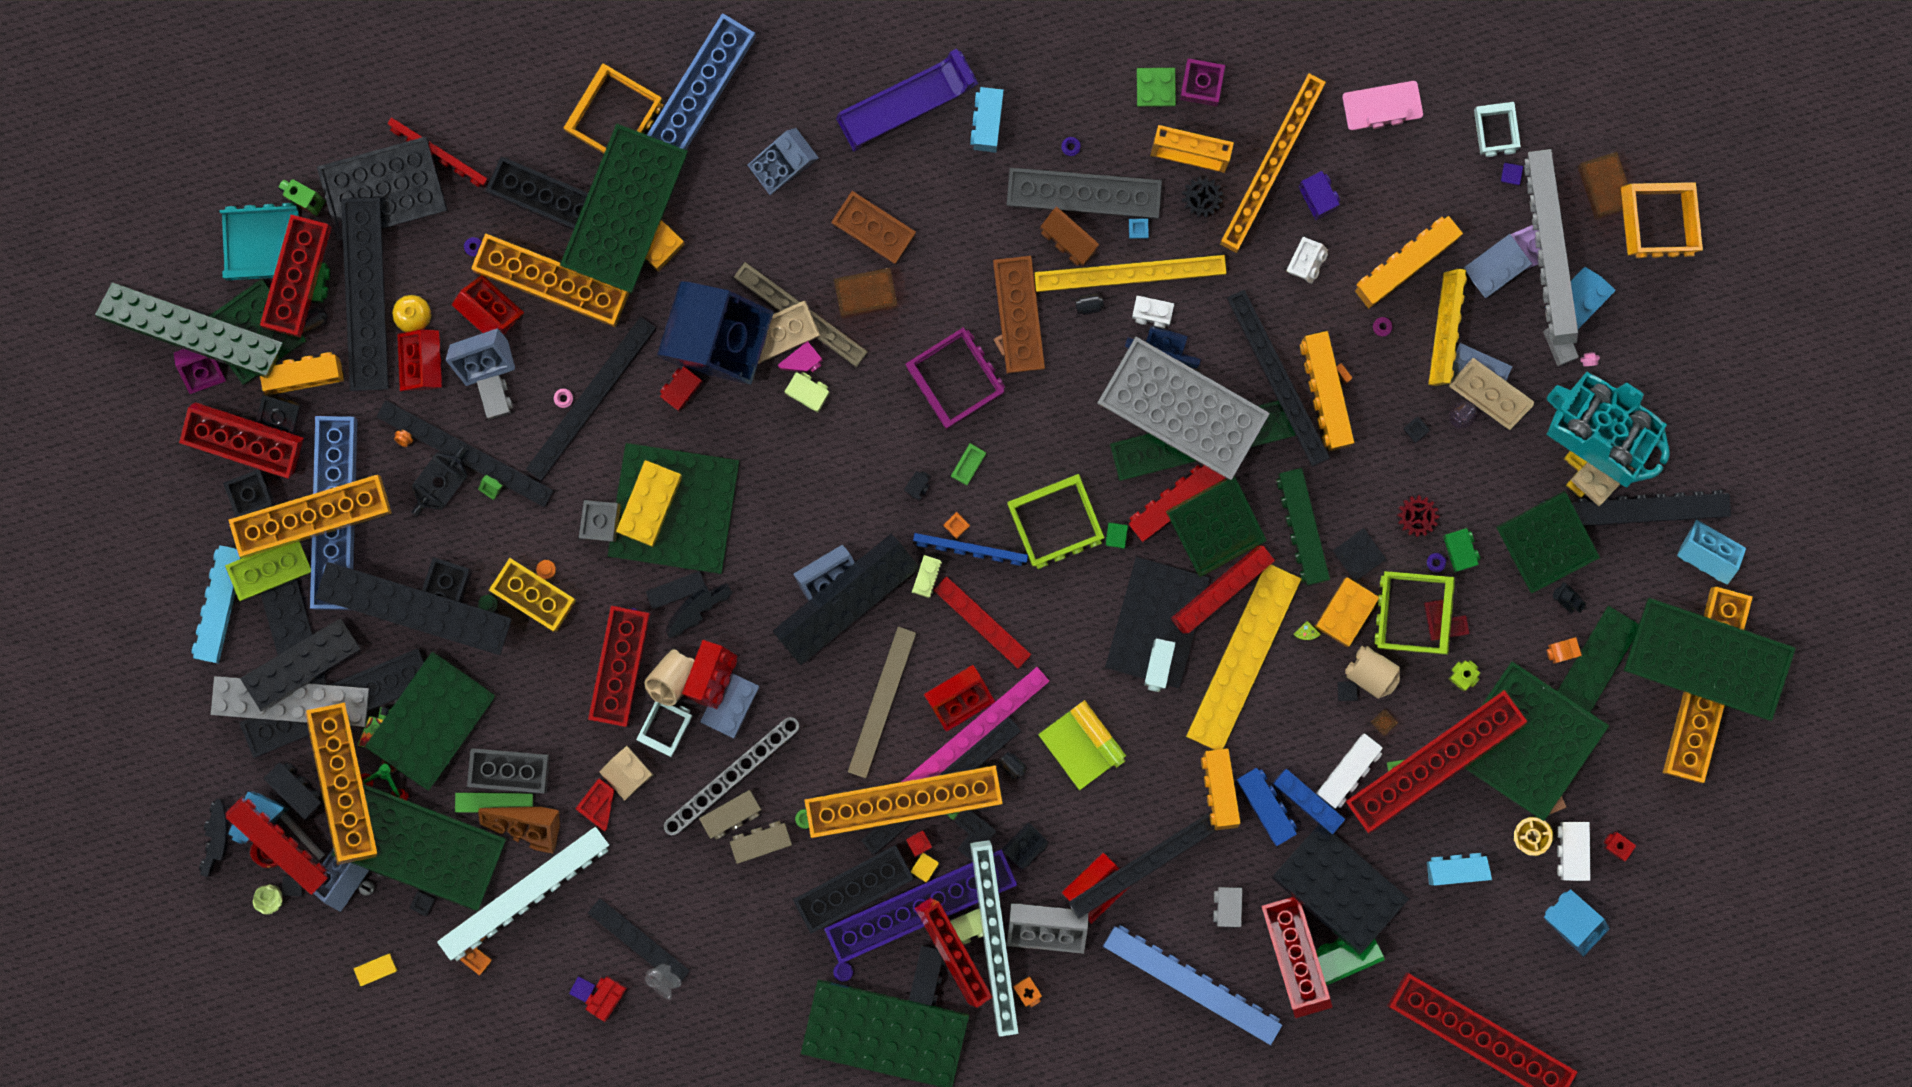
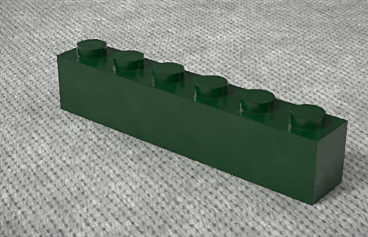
[1276,468,1330,586]

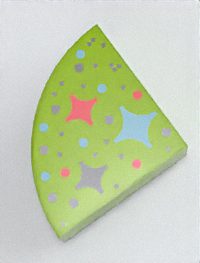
[1293,621,1321,640]

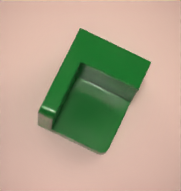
[1106,523,1128,549]

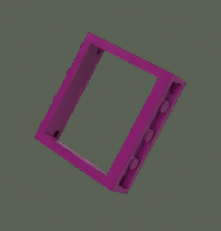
[905,327,1005,430]

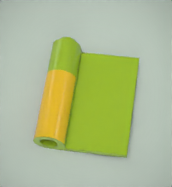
[1038,700,1126,790]

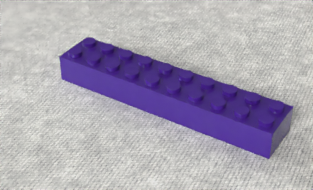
[824,850,1017,964]

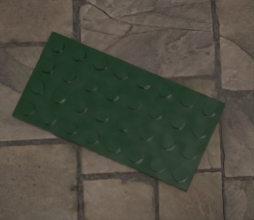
[560,123,688,294]
[1624,598,1796,721]
[332,784,506,911]
[801,979,969,1087]

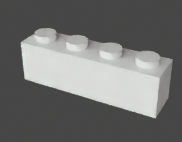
[1316,733,1382,809]

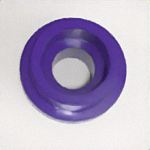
[1061,137,1081,156]
[464,237,482,257]
[1427,553,1446,572]

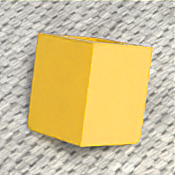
[911,853,938,883]

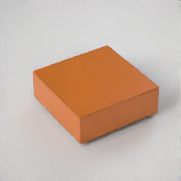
[1336,364,1352,384]
[943,512,970,539]

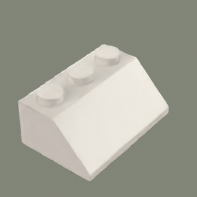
[1557,822,1590,881]

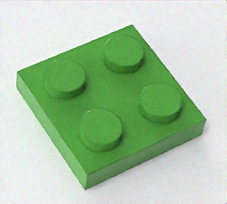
[1137,68,1175,107]

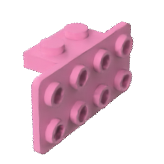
[1342,81,1423,130]

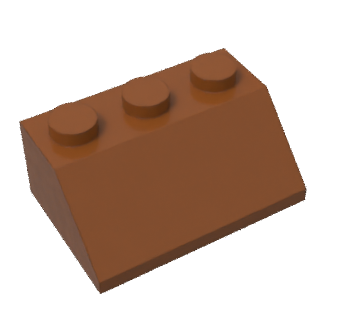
[1040,206,1099,267]

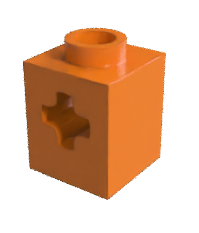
[1013,976,1042,1007]

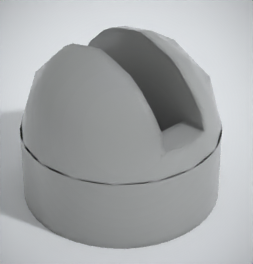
[359,880,375,896]

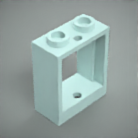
[1474,102,1521,157]
[1144,638,1175,692]
[636,701,692,757]

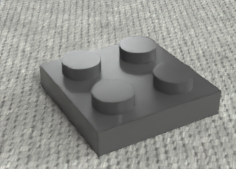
[579,500,621,542]

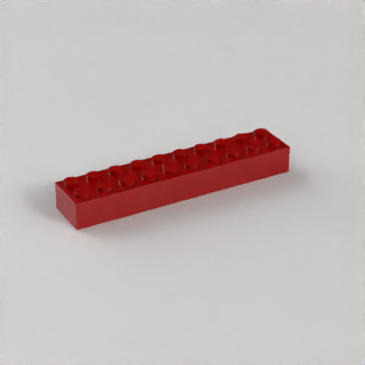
[1346,690,1528,835]
[1387,973,1577,1087]

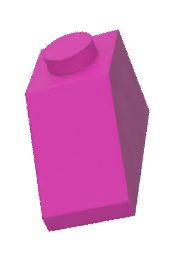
[778,341,822,373]

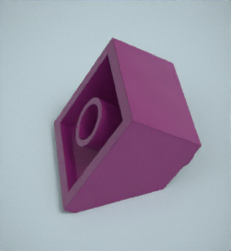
[174,349,226,394]

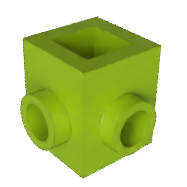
[1449,660,1480,691]

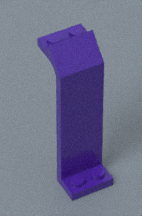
[836,49,978,152]

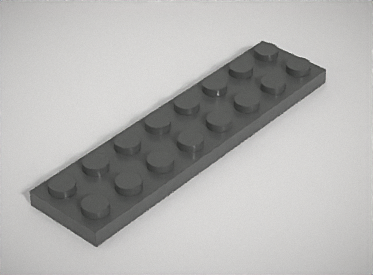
[1007,168,1162,219]

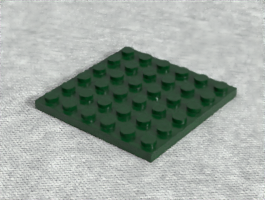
[608,443,739,574]
[1464,662,1609,821]

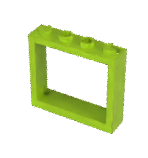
[1007,474,1104,569]
[1375,571,1455,655]

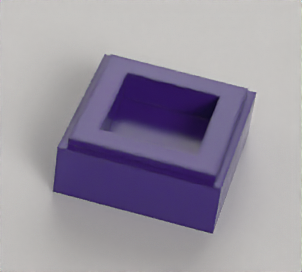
[1500,163,1523,185]
[569,976,596,1002]

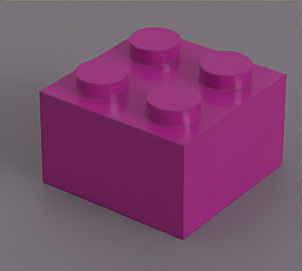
[1180,59,1225,107]

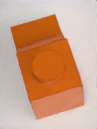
[1546,637,1582,663]

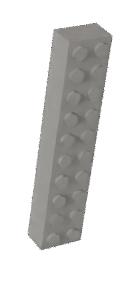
[1524,149,1578,346]

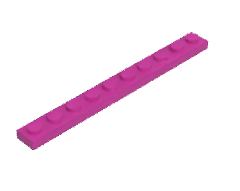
[900,667,1049,783]

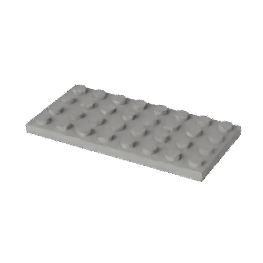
[1097,337,1270,480]

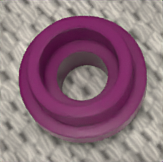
[1373,317,1392,337]

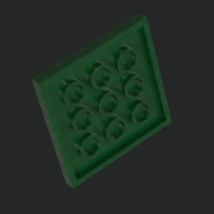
[209,279,307,386]
[1165,476,1267,577]
[1496,491,1600,594]

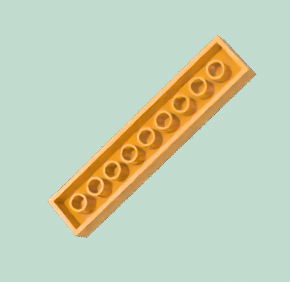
[1663,587,1752,783]
[805,766,1002,838]

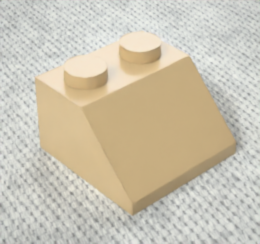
[600,746,653,801]

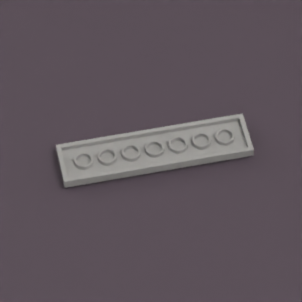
[211,676,369,727]

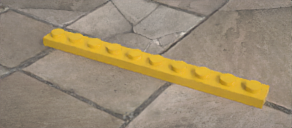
[1034,255,1226,292]

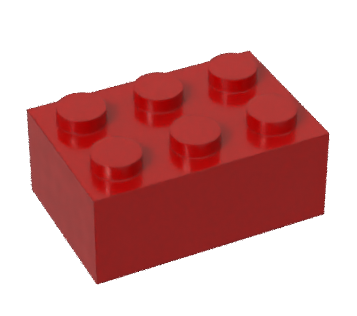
[682,640,738,710]

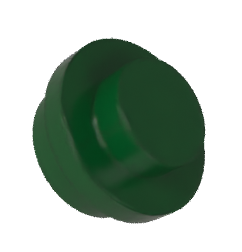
[478,595,498,613]

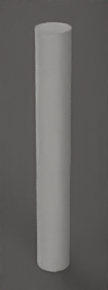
[280,813,325,860]

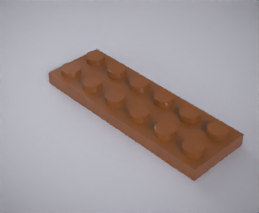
[993,256,1045,374]

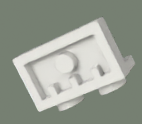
[1287,237,1328,284]
[1132,296,1174,329]

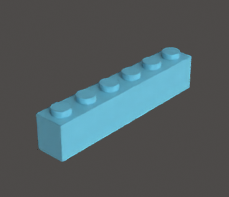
[192,545,242,664]

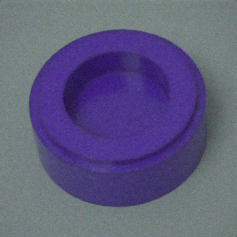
[833,962,853,982]

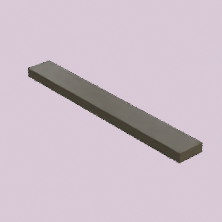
[734,262,868,367]
[848,627,916,778]

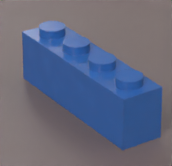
[1236,768,1297,846]
[1272,769,1345,834]

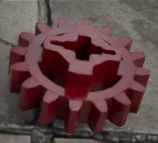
[1397,495,1439,537]

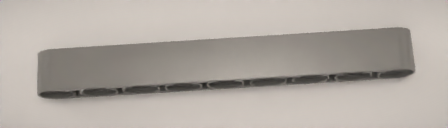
[664,717,799,835]

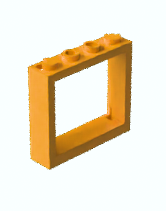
[564,64,664,154]
[1150,125,1234,173]
[1621,183,1703,258]

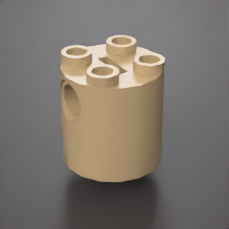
[1345,646,1400,699]
[644,649,695,706]

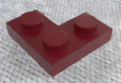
[1424,600,1469,641]

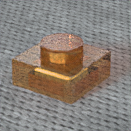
[1371,709,1398,736]

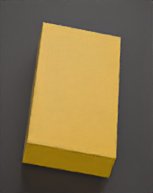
[354,953,397,986]

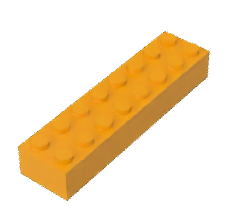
[471,233,629,328]
[229,475,392,558]
[305,703,377,865]

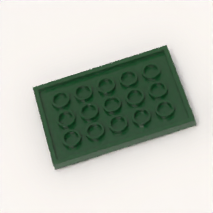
[365,652,495,791]

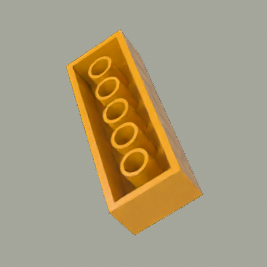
[1355,216,1463,309]
[1300,331,1354,452]

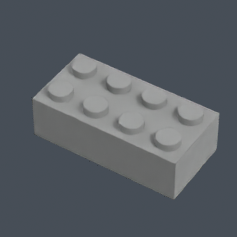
[1007,903,1088,954]

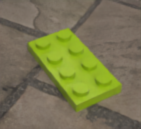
[225,542,311,601]

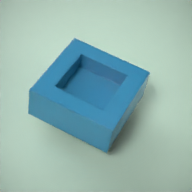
[1129,219,1149,239]

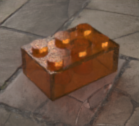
[1577,152,1628,220]
[834,268,898,319]

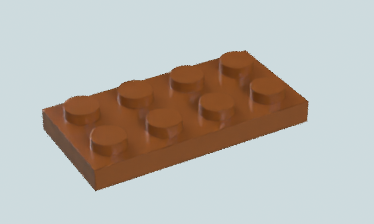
[831,191,916,264]

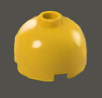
[392,295,431,332]
[1514,817,1553,855]

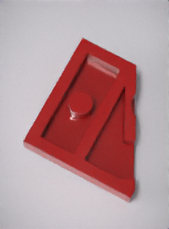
[575,778,615,831]

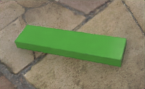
[455,793,533,812]

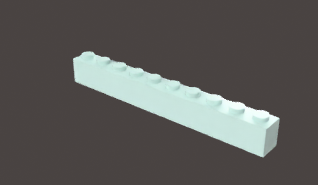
[437,827,609,961]
[970,840,1018,1037]

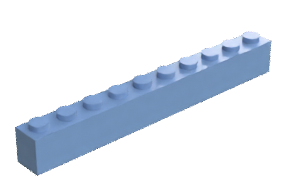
[1103,925,1282,1045]

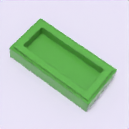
[951,443,986,486]

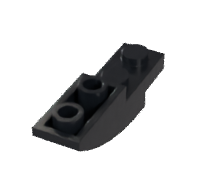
[666,582,733,638]
[199,798,229,877]

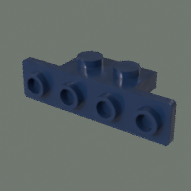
[1125,325,1200,369]

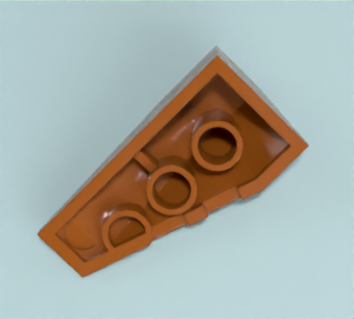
[478,807,560,854]

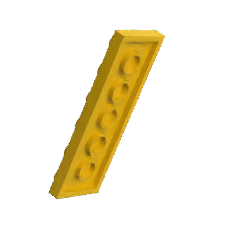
[1428,269,1467,386]

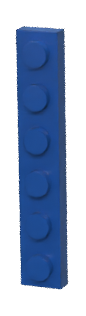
[913,533,1028,566]

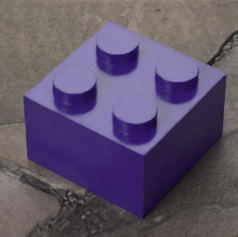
[1298,171,1340,220]

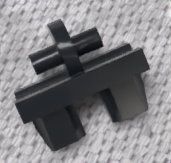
[1553,582,1586,614]

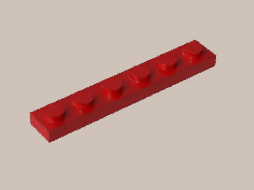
[387,117,489,188]
[934,577,1031,668]

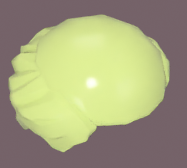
[253,884,283,914]

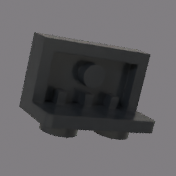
[1001,822,1049,870]

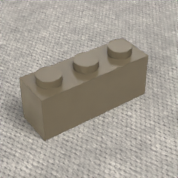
[699,790,761,840]
[730,821,792,864]

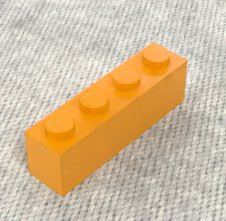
[1201,749,1240,830]

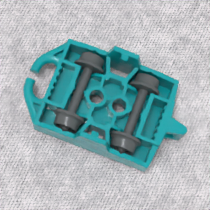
[1546,372,1670,488]

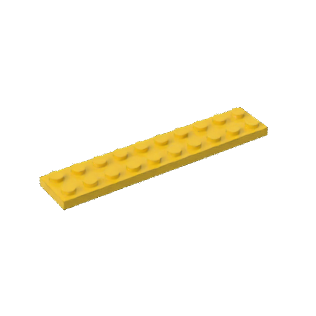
[1186,564,1301,750]

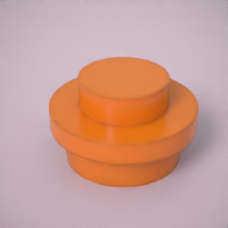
[394,430,413,447]
[536,560,556,579]

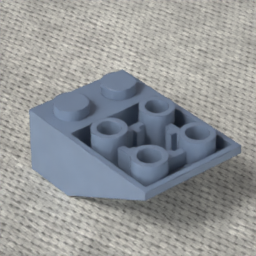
[748,128,818,195]

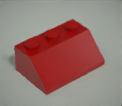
[452,275,524,335]
[397,329,442,391]
[924,665,995,732]
[1062,853,1129,924]

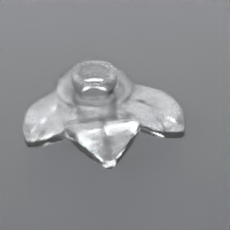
[645,964,682,999]

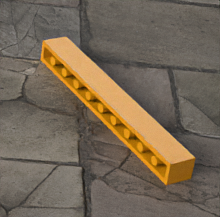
[1220,73,1326,253]

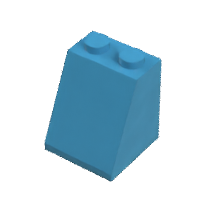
[228,792,289,844]
[1544,889,1610,957]

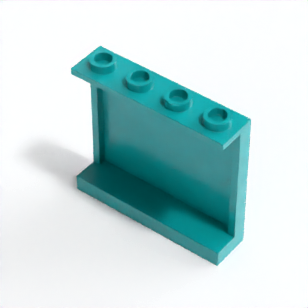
[220,203,299,281]

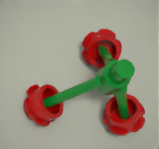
[360,759,409,801]

